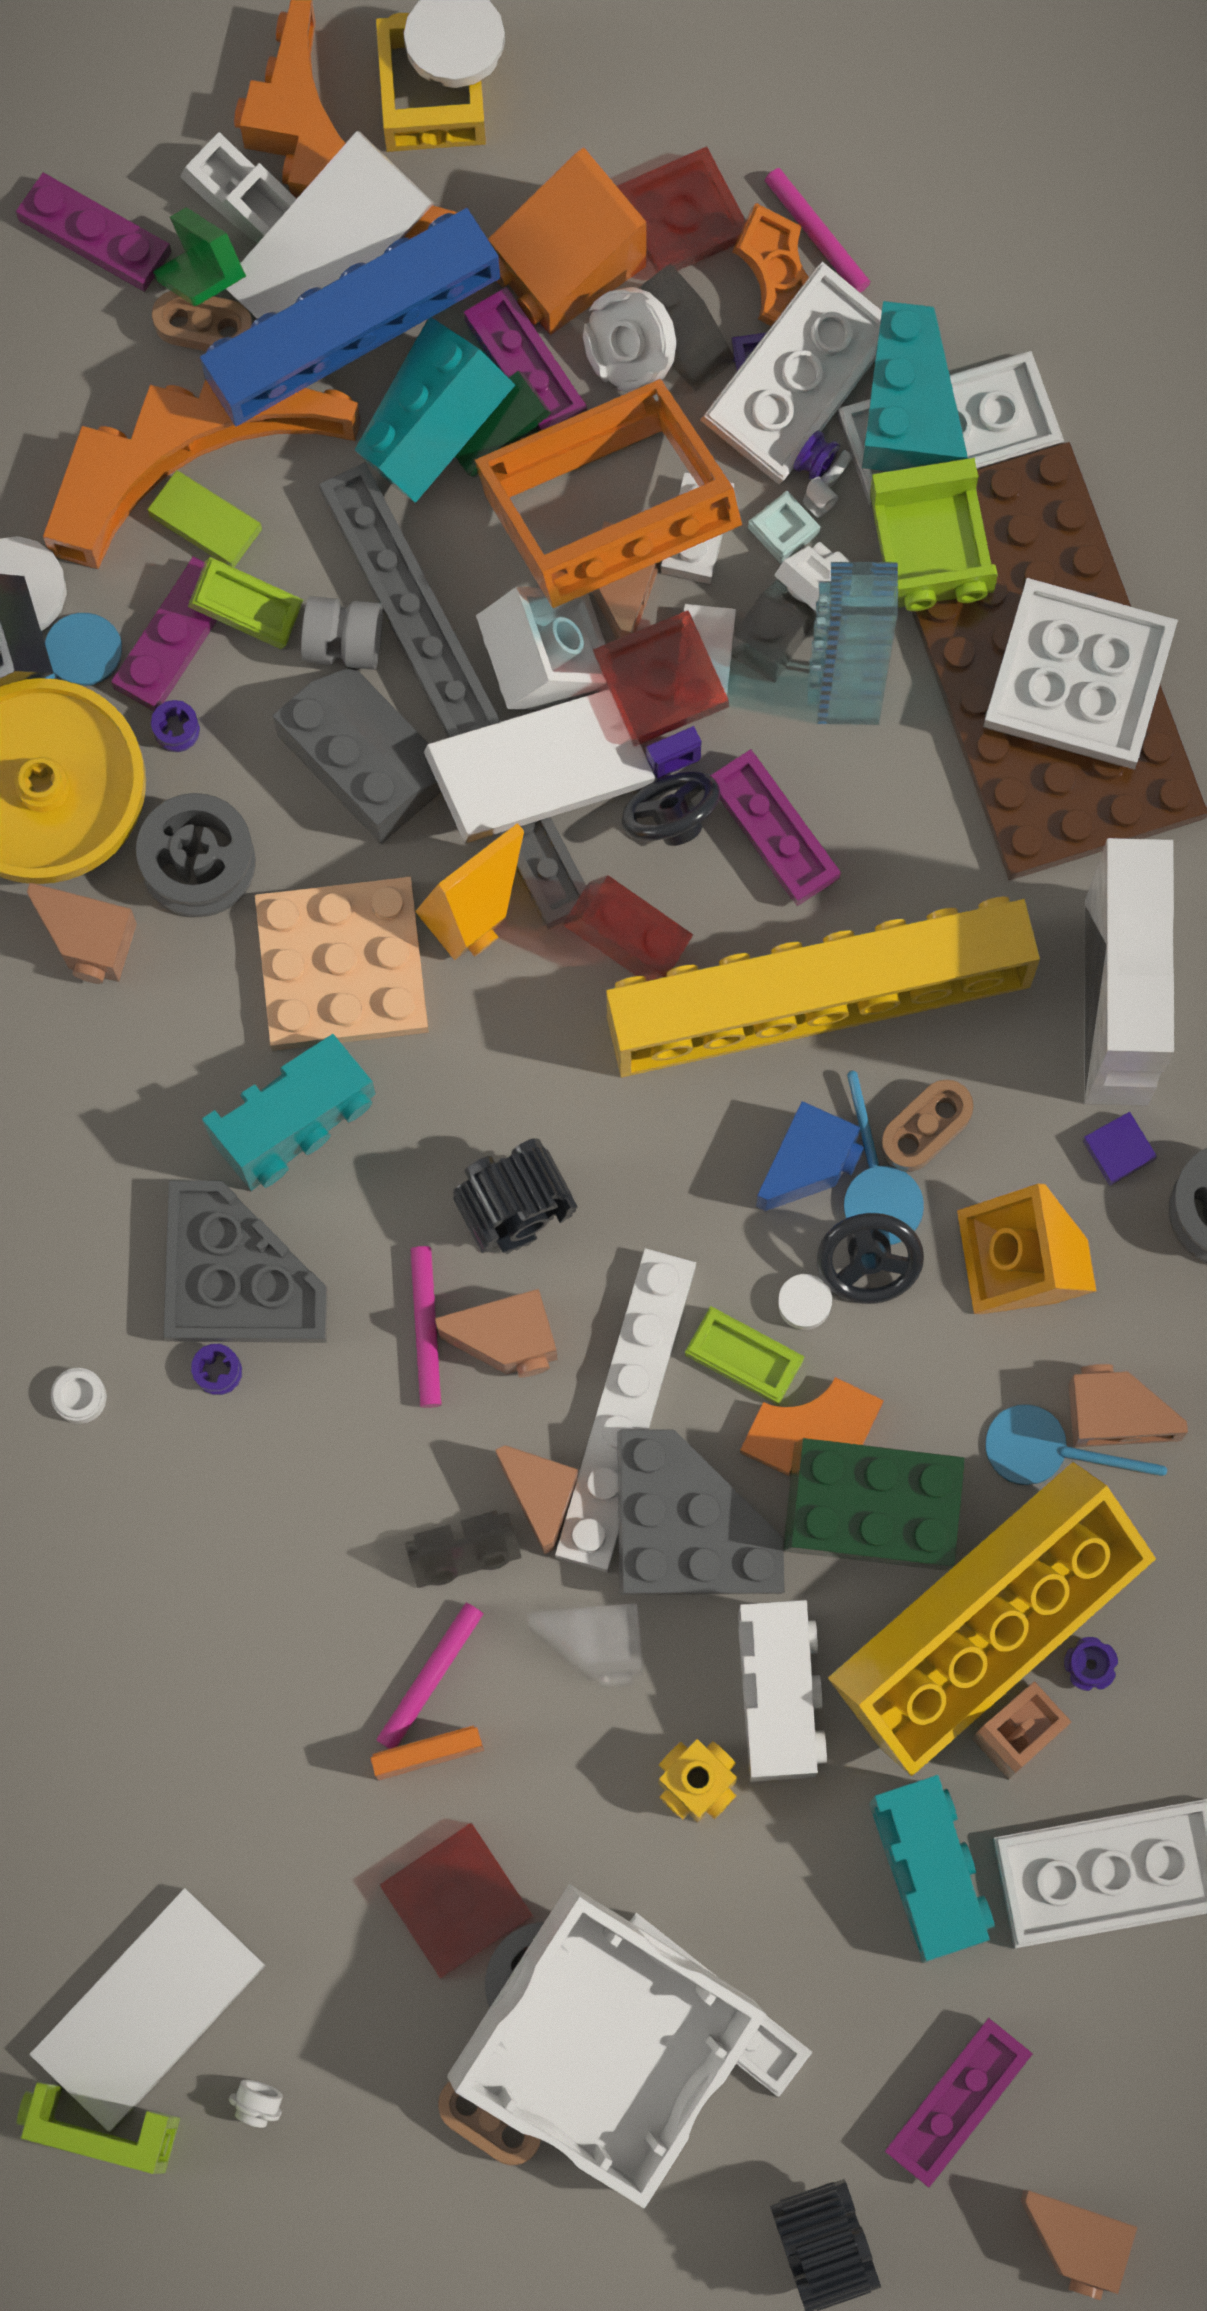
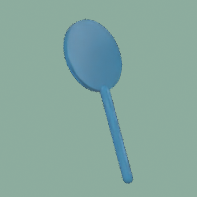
[45,613,122,686]
[844,1070,924,1245]
[985,1405,1167,1485]

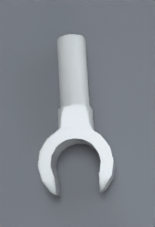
[803,450,853,518]

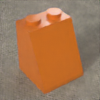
[488,147,646,335]

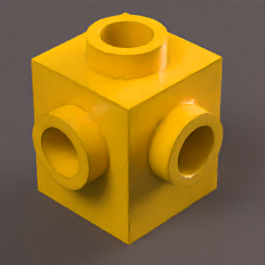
[658,1739,737,1823]

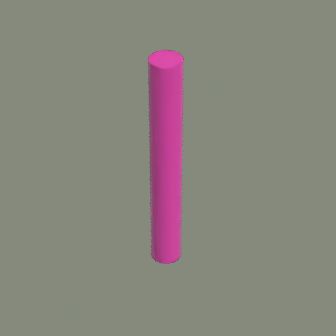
[764,168,871,293]
[410,1246,442,1408]
[376,1602,484,1749]

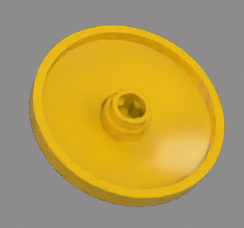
[0,678,146,884]

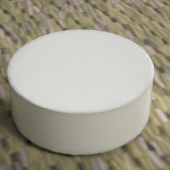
[778,1274,832,1330]
[51,1368,107,1424]

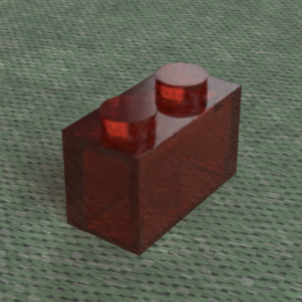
[563,875,694,981]

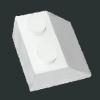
[476,587,620,710]

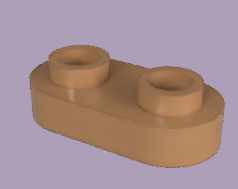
[152,291,252,351]
[881,1080,974,1172]
[438,2081,541,2165]

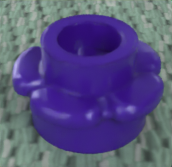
[1064,1637,1118,1691]

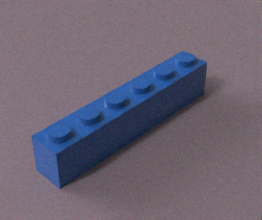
[200,208,500,427]

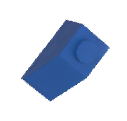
[756,1101,864,1211]

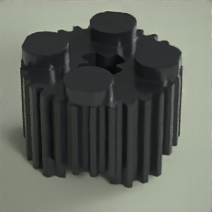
[453,1138,578,1254]
[770,2179,881,2311]

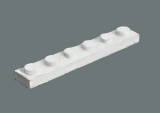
[555,1248,696,1573]

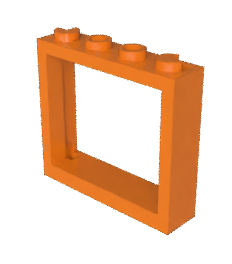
[475,379,742,608]

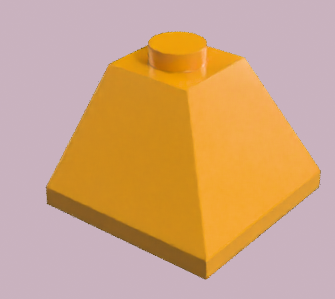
[415,823,524,960]
[957,1183,1097,1314]

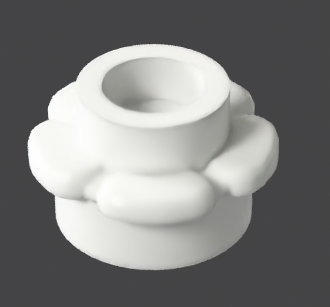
[229,2080,283,2128]

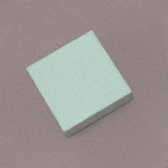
[748,491,820,564]

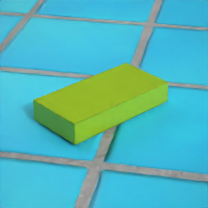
[147,470,262,567]
[188,557,303,649]
[685,1306,805,1406]

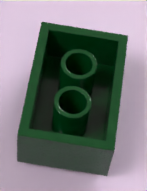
[784,1438,965,1570]

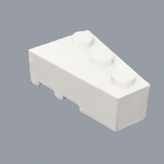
[738,1600,827,1782]

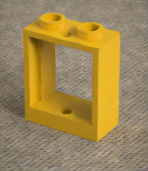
[376,13,486,152]

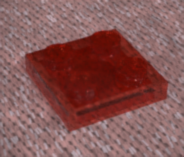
[617,146,746,279]
[593,610,729,747]
[379,1822,533,1979]

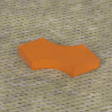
[732,203,809,326]
[740,1377,884,1476]

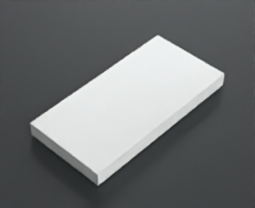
[226,131,434,319]
[700,262,882,485]
[837,351,1064,506]
[424,688,655,844]
[992,1799,1207,1949]
[29,1888,266,2132]

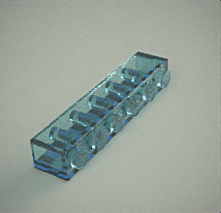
[807,562,898,725]

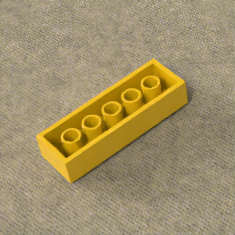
[828,1462,1156,1777]

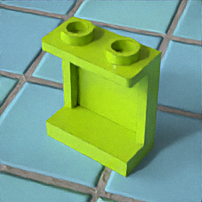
[870,458,998,611]
[16,2082,180,2174]

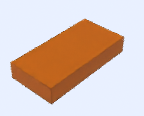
[370,1725,484,1780]

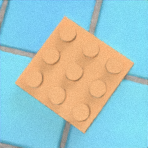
[255,877,429,1051]

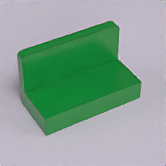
[153,207,246,306]

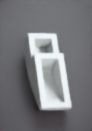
[180,132,296,244]

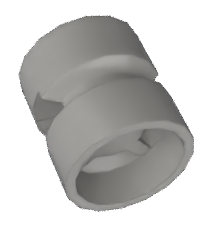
[301,596,383,670]

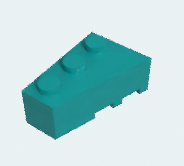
[202,1034,376,1191]

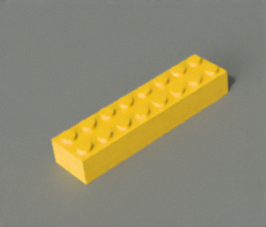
[606,896,1040,1078]

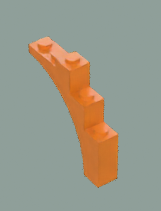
[234,0,458,239]
[43,379,361,569]

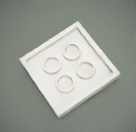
[983,578,1178,769]

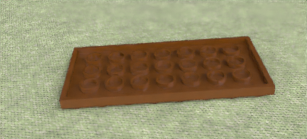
[912,442,1207,881]

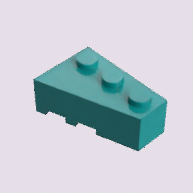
[862,301,968,472]
[355,317,515,503]
[869,1775,995,1963]

